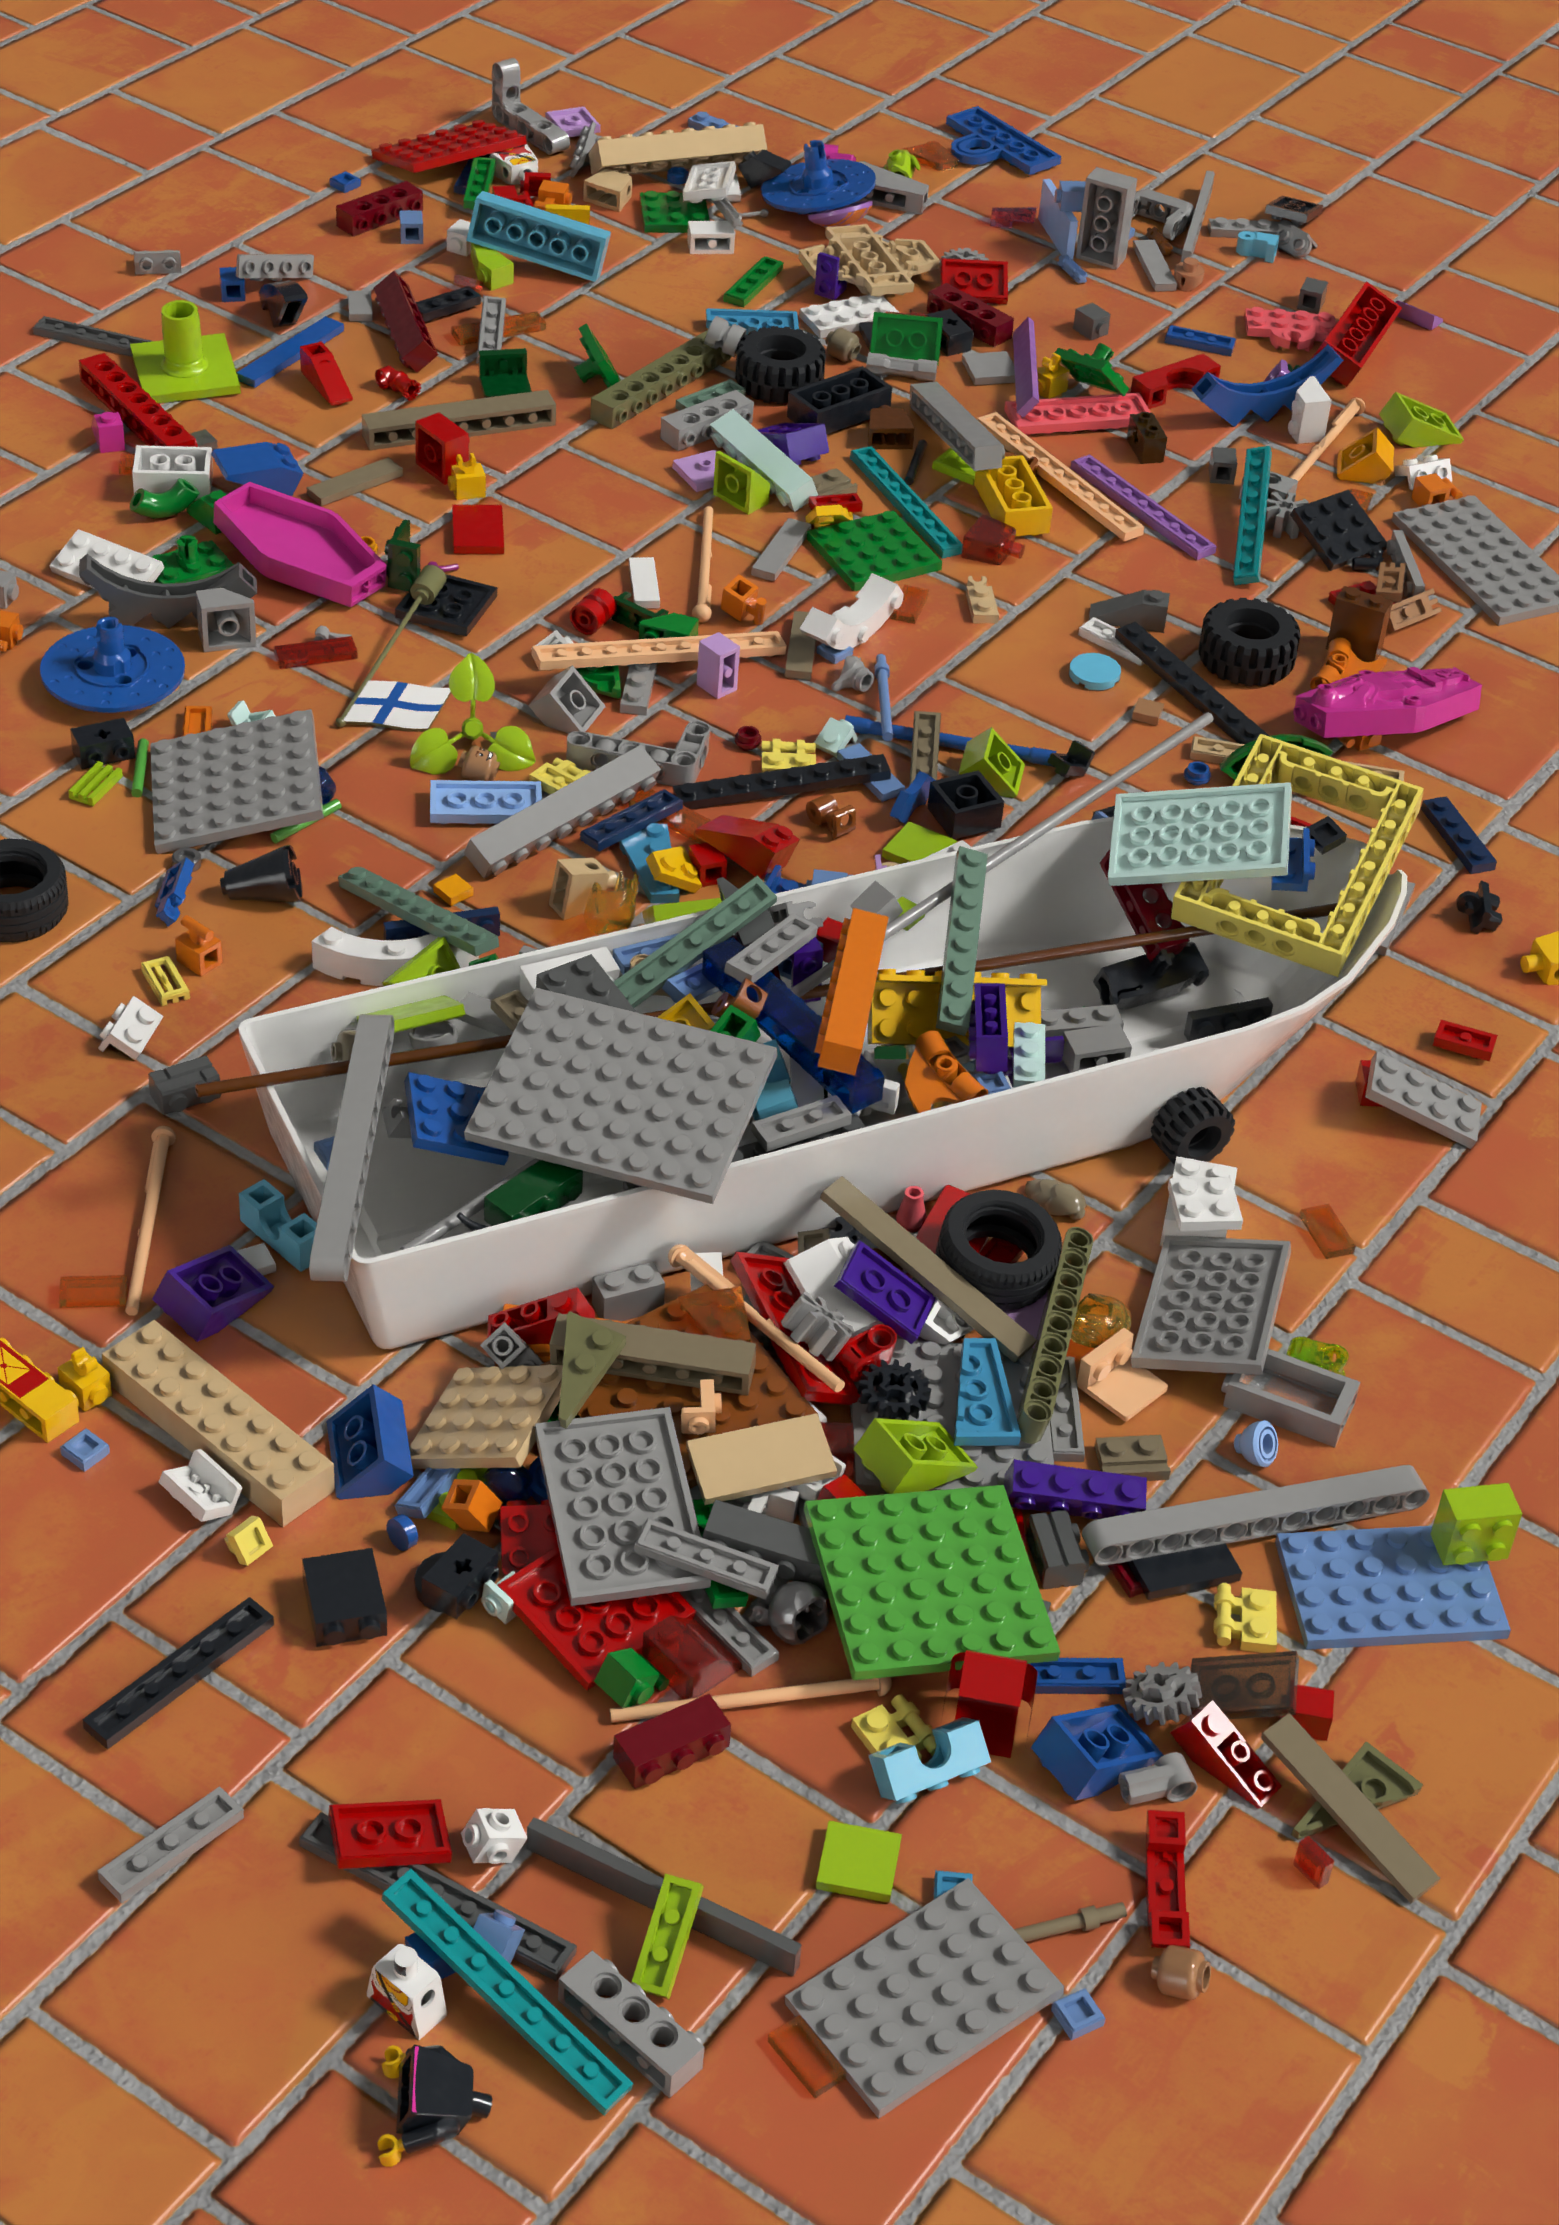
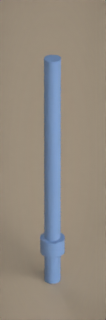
[874,654,893,742]

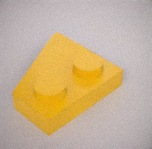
[805,505,853,529]
[646,846,702,893]

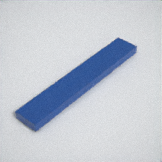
[236,316,344,388]

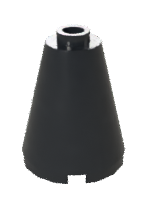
[220,845,303,903]

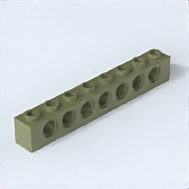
[590,330,732,429]

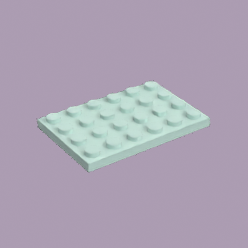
[1108,782,1292,886]

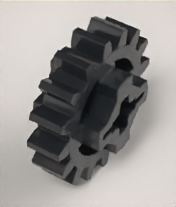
[857,1359,931,1420]

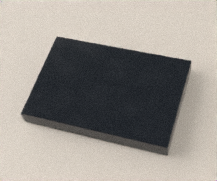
[1127,1543,1242,1600]

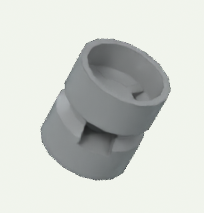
[704,316,746,358]

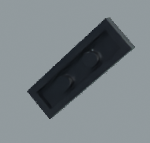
[416,286,481,322]
[1184,997,1273,1042]

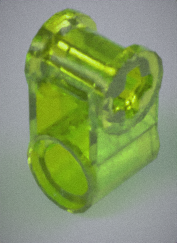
[1286,1336,1349,1376]

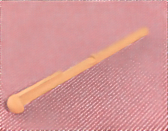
[1289,398,1365,481]
[692,506,713,623]
[125,1126,176,1316]
[668,1244,845,1393]
[610,1677,892,1723]

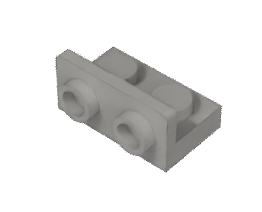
[134,250,182,274]

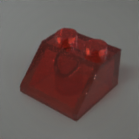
[642,1615,742,1699]

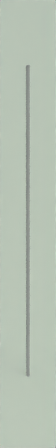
[400,712,1214,1250]

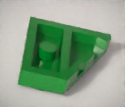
[576,665,621,698]

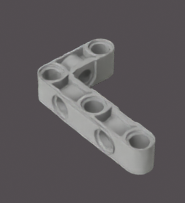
[492,58,570,155]
[566,721,710,786]

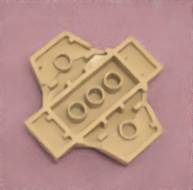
[798,224,940,297]

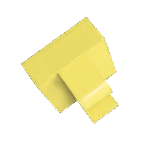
[224,1516,273,1566]

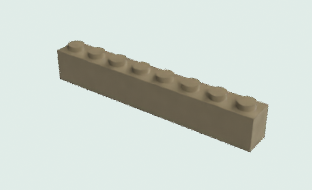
[362,390,556,450]

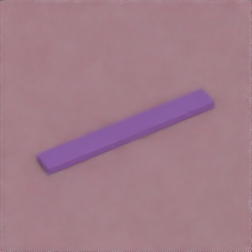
[1013,317,1039,417]
[1071,454,1217,560]

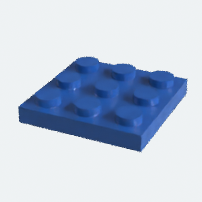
[404,1072,509,1166]

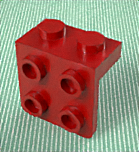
[499,1500,558,1576]

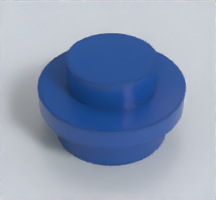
[1184,761,1211,786]

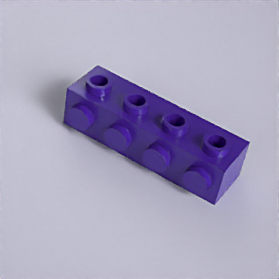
[968,983,1008,1074]
[1004,1459,1147,1519]

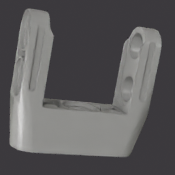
[1132,189,1195,240]

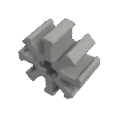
[1264,492,1309,539]
[781,1292,854,1361]

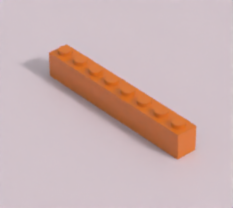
[814,908,889,1076]

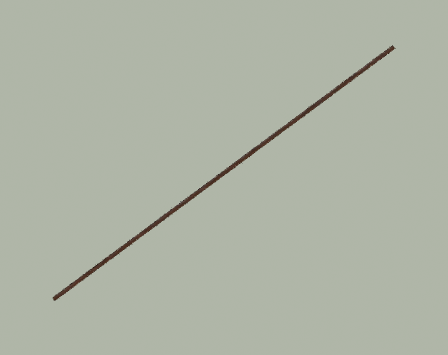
[195,903,1337,1097]

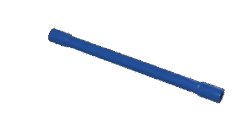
[845,715,1057,767]

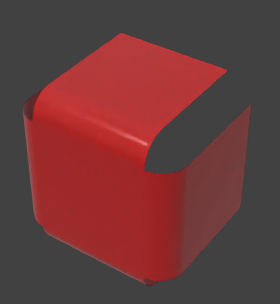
[940,1650,1038,1758]

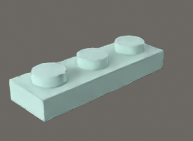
[1013,1022,1045,1088]

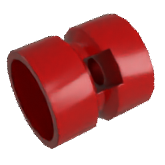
[570,588,617,635]

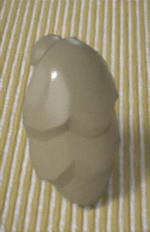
[1025,1179,1086,1220]

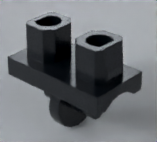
[1456,880,1503,934]

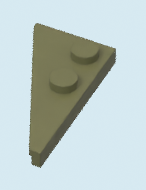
[559,1311,626,1429]
[1291,1741,1423,1840]

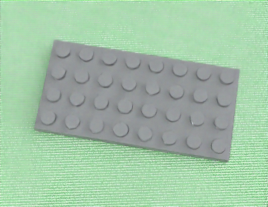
[1392,495,1559,626]

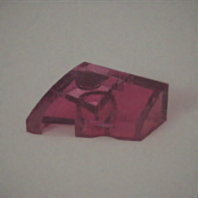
[990,206,1038,229]

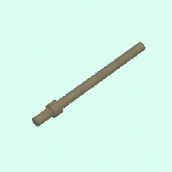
[1014,1902,1127,1942]

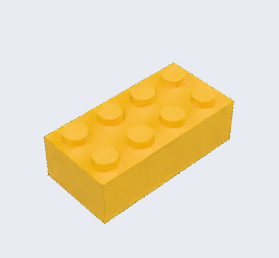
[974,455,1053,538]

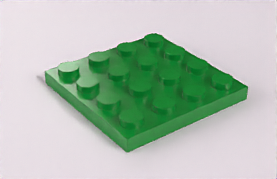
[807,510,942,592]

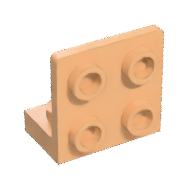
[1077,1328,1168,1421]

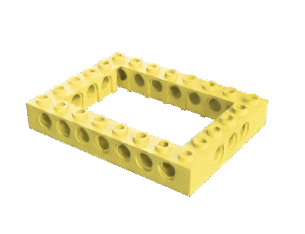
[1171,734,1424,977]

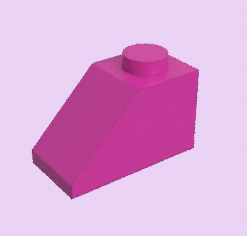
[91,412,125,453]

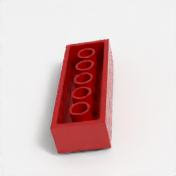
[1310,281,1402,387]

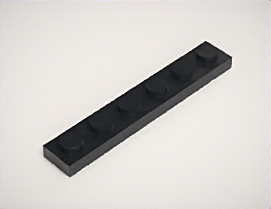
[83,1597,274,1750]

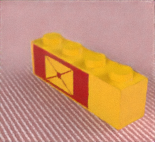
[0,1337,79,1443]

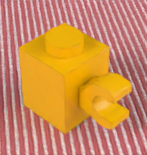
[1037,352,1070,399]
[448,453,486,500]
[57,1347,112,1412]

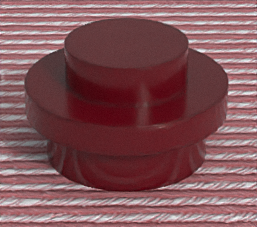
[735,726,762,750]

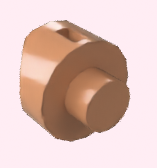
[1174,257,1205,292]

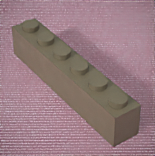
[549,1313,756,1395]

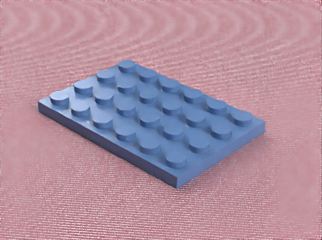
[1275,1526,1511,1650]

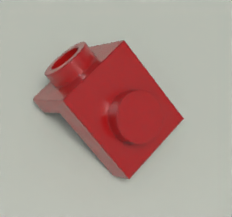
[520,172,551,197]

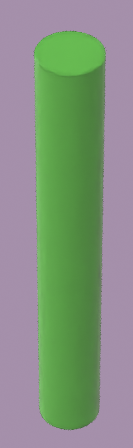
[131,738,149,797]
[270,799,342,844]

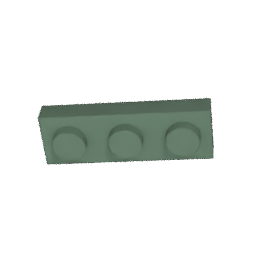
[675,379,746,411]

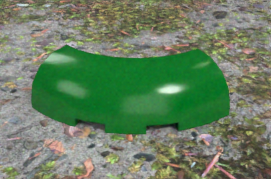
[1219,734,1333,780]

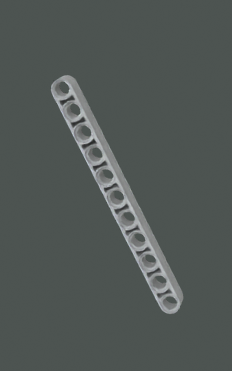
[309,1014,394,1282]
[1082,1465,1430,1566]

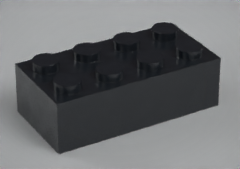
[787,366,892,434]

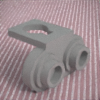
[1275,225,1318,258]

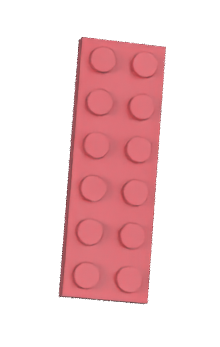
[1004,393,1151,436]

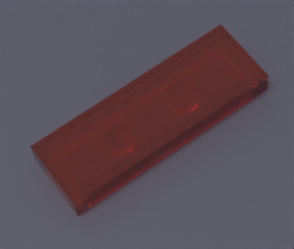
[274,636,358,669]

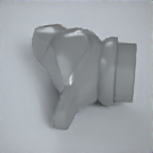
[831,655,874,692]

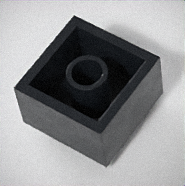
[927,770,1004,839]

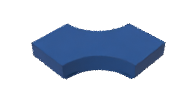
[890,771,936,824]

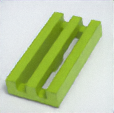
[68,761,123,806]

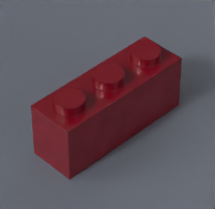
[613,1694,731,1789]

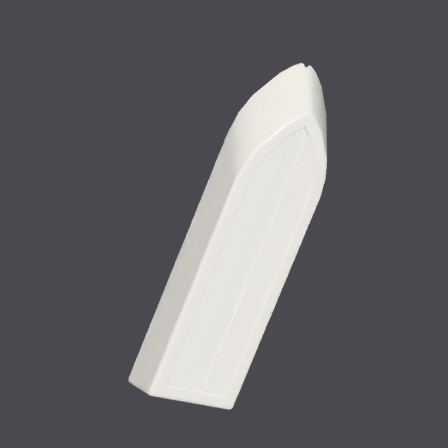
[238,817,1407,1349]

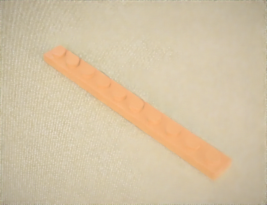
[977,412,1144,541]
[531,631,787,671]

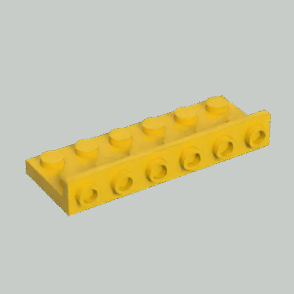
[868,969,1047,1048]

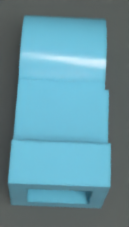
[1236,231,1279,263]

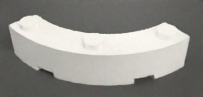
[800,573,904,650]
[312,927,479,986]

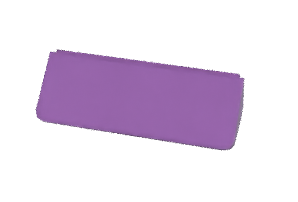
[1396,300,1443,330]

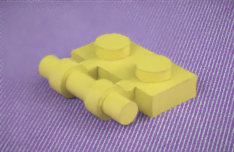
[761,738,816,773]
[529,758,590,794]
[1214,1583,1277,1654]
[851,1694,936,1761]

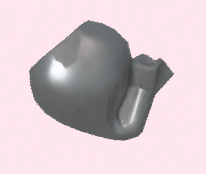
[744,1581,829,1645]

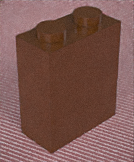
[1326,586,1393,662]

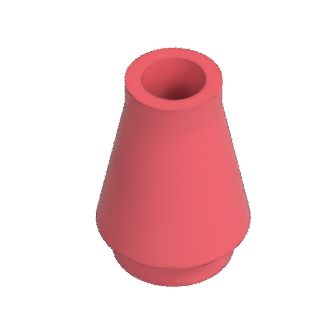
[896,1186,927,1233]

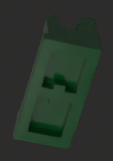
[612,591,669,632]

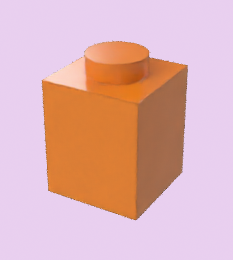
[441,1479,503,1532]

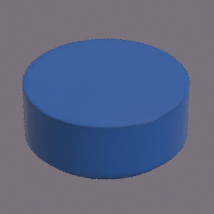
[667,167,689,185]
[386,1514,418,1551]

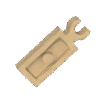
[966,576,999,623]

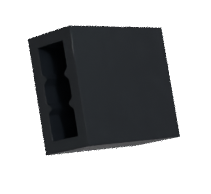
[302,1548,387,1647]

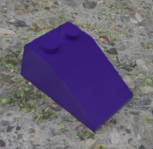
[757,422,829,465]
[152,1245,275,1342]

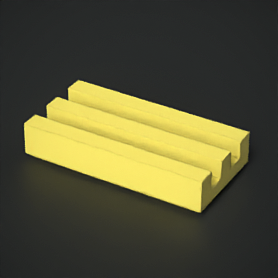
[141,956,190,1006]

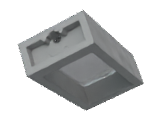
[1221,1349,1361,1447]

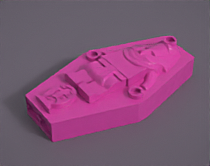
[214,482,387,607]
[1293,667,1482,738]

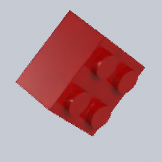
[415,412,470,485]

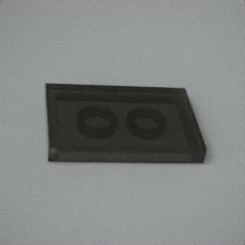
[1190,1651,1299,1719]

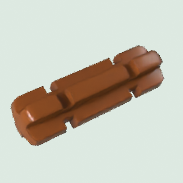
[1146,227,1173,256]

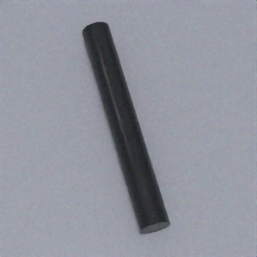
[904,440,927,485]

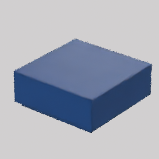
[330,171,361,193]

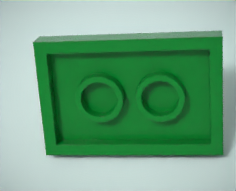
[870,312,943,365]
[574,323,621,388]
[1055,343,1129,396]
[152,535,234,584]

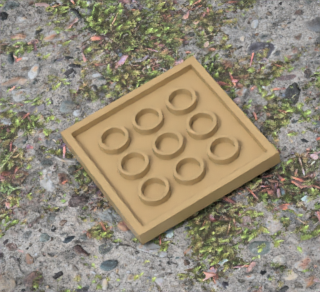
[409,1364,563,1469]

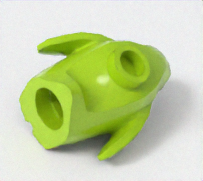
[883,149,921,179]

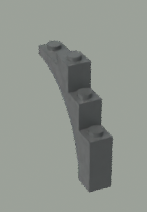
[79,554,257,629]

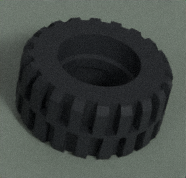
[735,326,826,404]
[1198,598,1301,687]

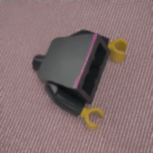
[377,2045,492,2167]

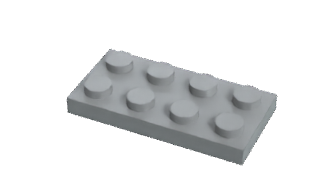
[1365,1051,1482,1149]

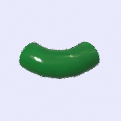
[130,478,200,519]

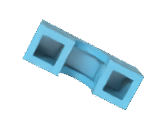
[752,1039,799,1121]
[239,1179,317,1272]
[868,1717,991,1804]

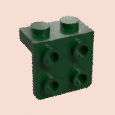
[479,348,532,398]
[385,519,420,592]

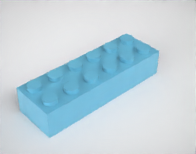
[466,191,611,282]

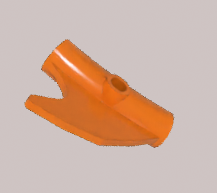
[1310,638,1387,690]
[905,1031,988,1113]

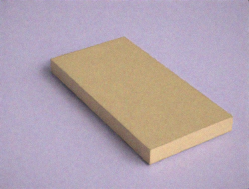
[686,1413,837,1505]

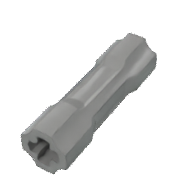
[866,352,938,382]

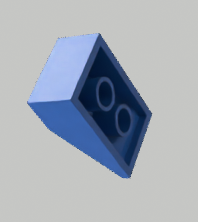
[211,442,303,496]
[1031,1704,1164,1801]

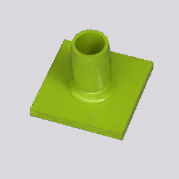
[130,300,241,403]

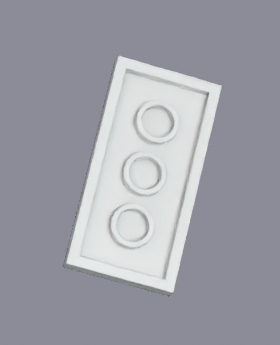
[682,161,736,203]
[799,294,900,339]
[49,529,164,589]

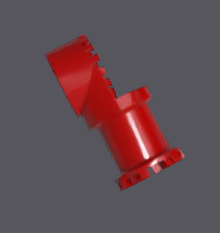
[375,365,421,401]

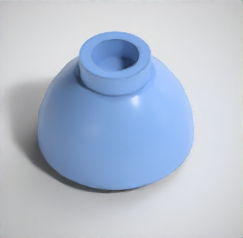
[1234,1420,1278,1467]

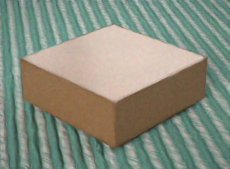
[1132,698,1164,725]

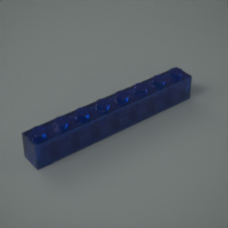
[702,937,884,1114]

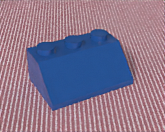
[326,1384,414,1500]

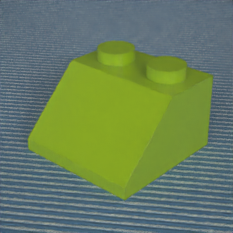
[713,451,770,515]
[959,727,1025,798]

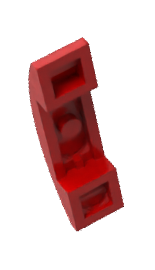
[1145,1810,1190,1948]

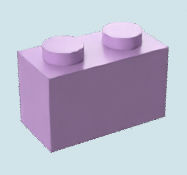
[697,632,740,699]

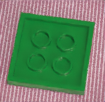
[639,191,710,233]

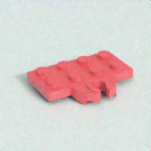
[1244,307,1336,352]

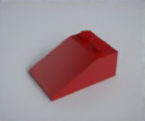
[694,815,800,880]

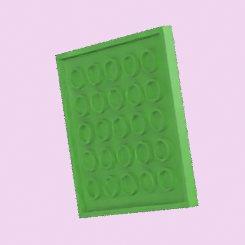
[803,1485,1061,1680]

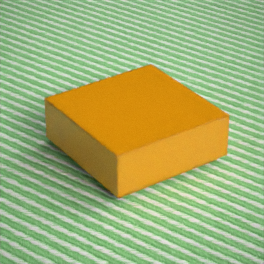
[433,873,474,906]

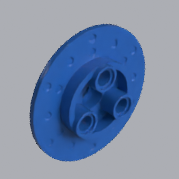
[761,140,876,214]
[40,617,185,713]

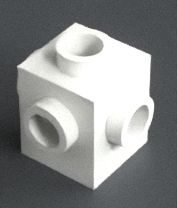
[461,1808,527,1864]

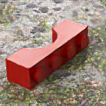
[1130,353,1221,409]

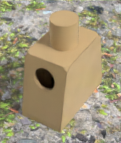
[583,169,632,212]
[549,858,618,920]

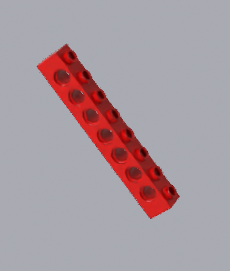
[79,353,198,447]

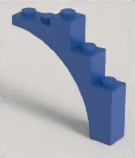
[1191,344,1344,427]

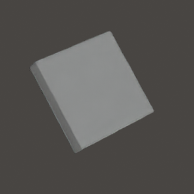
[962,351,1015,385]

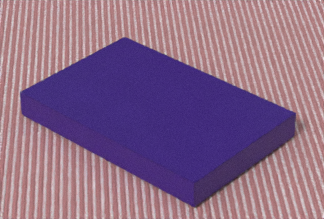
[834,1240,936,1344]

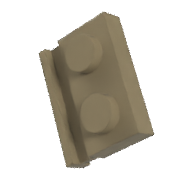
[811,469,858,496]
[1094,1435,1171,1481]

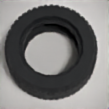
[0,839,69,943]
[935,1189,1062,1311]

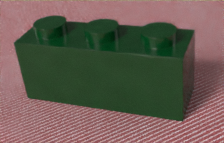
[484,1160,583,1226]

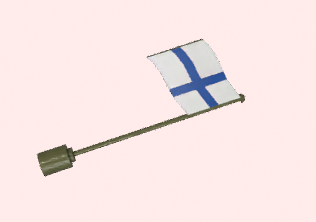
[335,565,451,732]

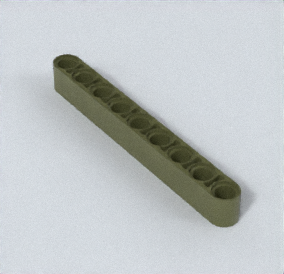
[1017,1227,1093,1444]

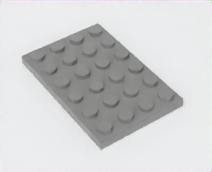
[1131,1236,1291,1375]
[535,1407,711,1606]
[785,1878,1064,2118]

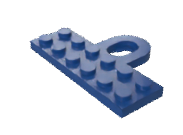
[946,106,1061,175]

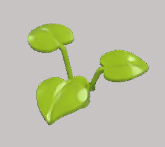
[410,653,536,774]

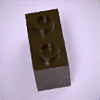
[1126,412,1167,464]

